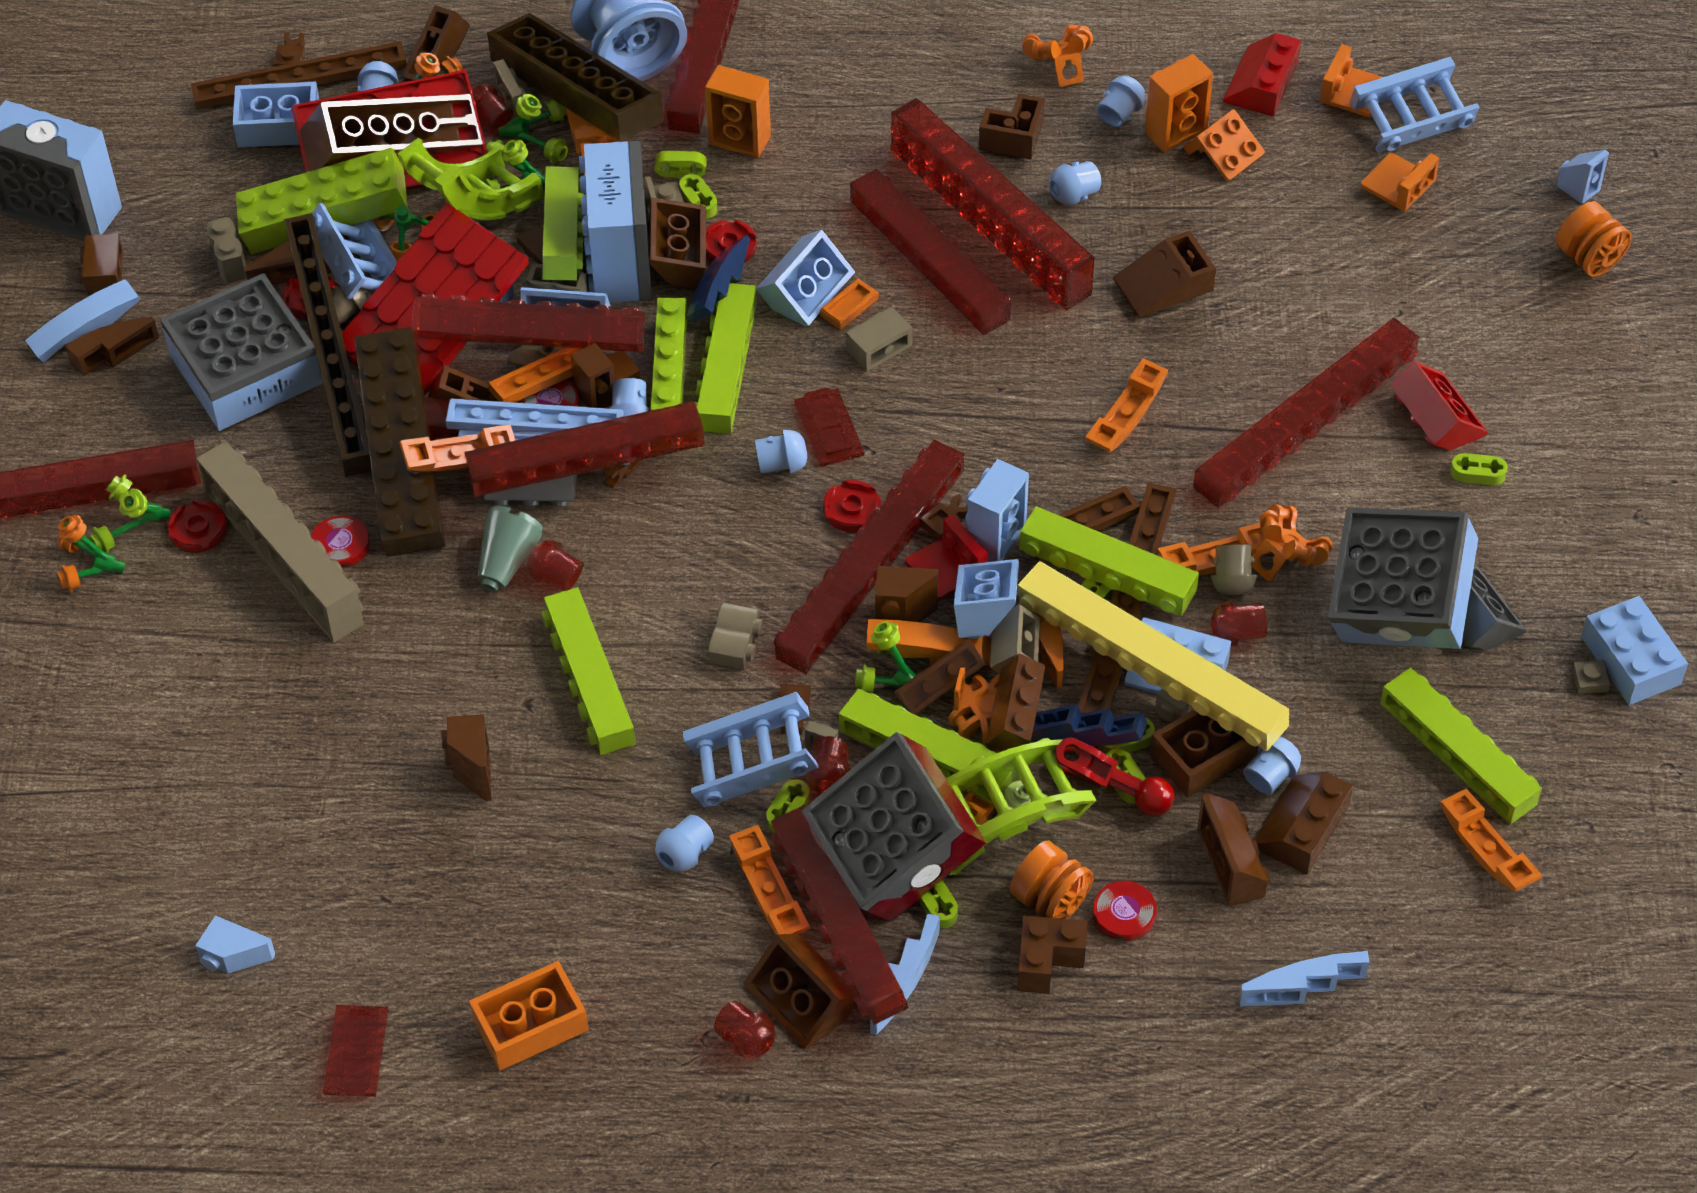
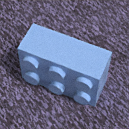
[233,82,320,147]
[965,459,1029,562]
[1581,596,1688,705]

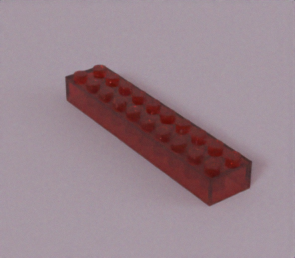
[890,98,1095,311]

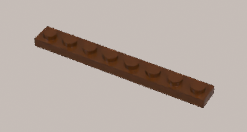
[191,41,407,109]

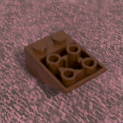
[1113,230,1216,318]

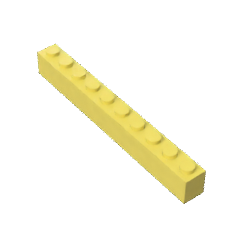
[1017,561,1289,751]

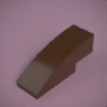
[65,317,159,376]

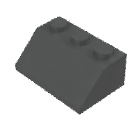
[484,461,578,506]
[1462,565,1527,651]

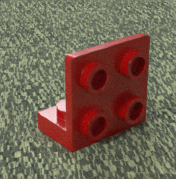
[905,514,988,601]

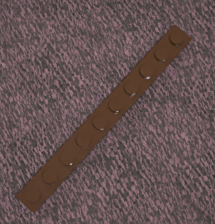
[1078,483,1177,713]

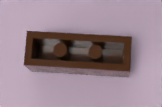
[986,653,1046,752]

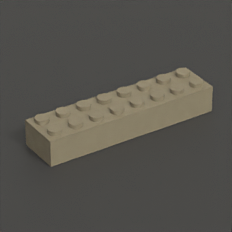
[196,441,364,643]

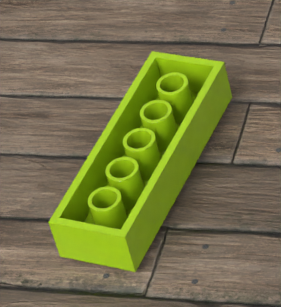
[236,147,408,254]

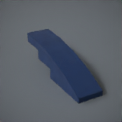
[686,236,750,323]
[1031,704,1147,746]

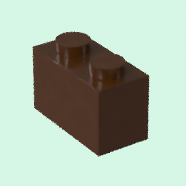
[78,233,124,295]

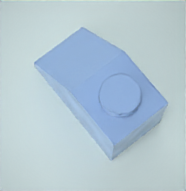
[1557,150,1609,204]
[195,915,275,974]

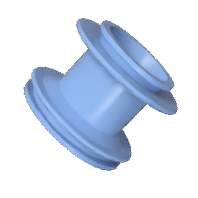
[570,0,687,81]

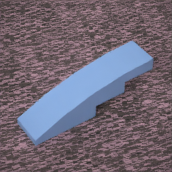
[25,279,141,362]
[870,914,940,1035]
[1239,951,1369,1007]

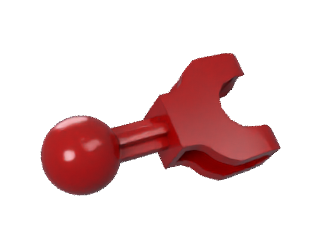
[1056,737,1175,817]

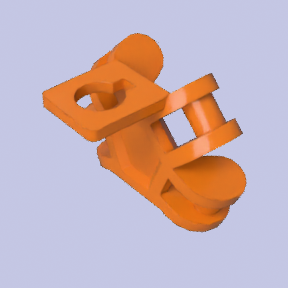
[1022,24,1093,87]
[1251,504,1333,581]
[948,668,1000,746]

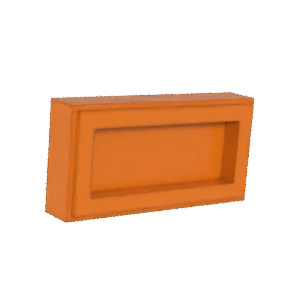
[820,278,879,330]

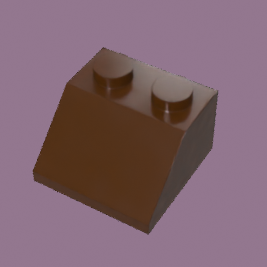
[875,566,938,622]
[441,714,492,801]

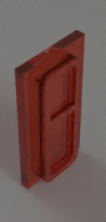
[794,388,865,467]
[323,1005,389,1097]

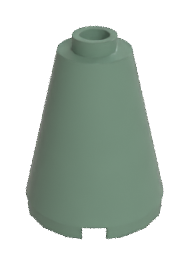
[477,506,543,592]

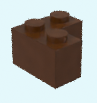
[979,94,1045,159]
[571,343,641,408]
[1017,915,1088,994]

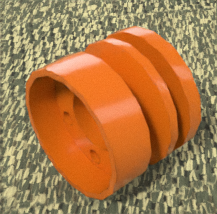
[1555,201,1632,277]
[1009,840,1094,919]

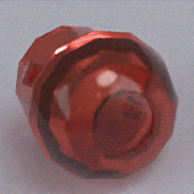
[471,84,513,134]
[527,540,584,591]
[1211,600,1268,646]
[805,736,851,794]
[714,1000,777,1060]

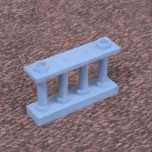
[1349,57,1480,153]
[312,203,397,299]
[683,692,818,808]

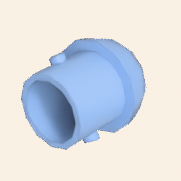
[357,61,398,92]
[1096,76,1145,127]
[1048,161,1101,205]
[609,378,651,432]
[755,430,807,474]
[1243,737,1301,795]
[655,815,714,872]

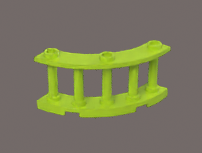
[398,138,545,220]
[946,738,1096,875]

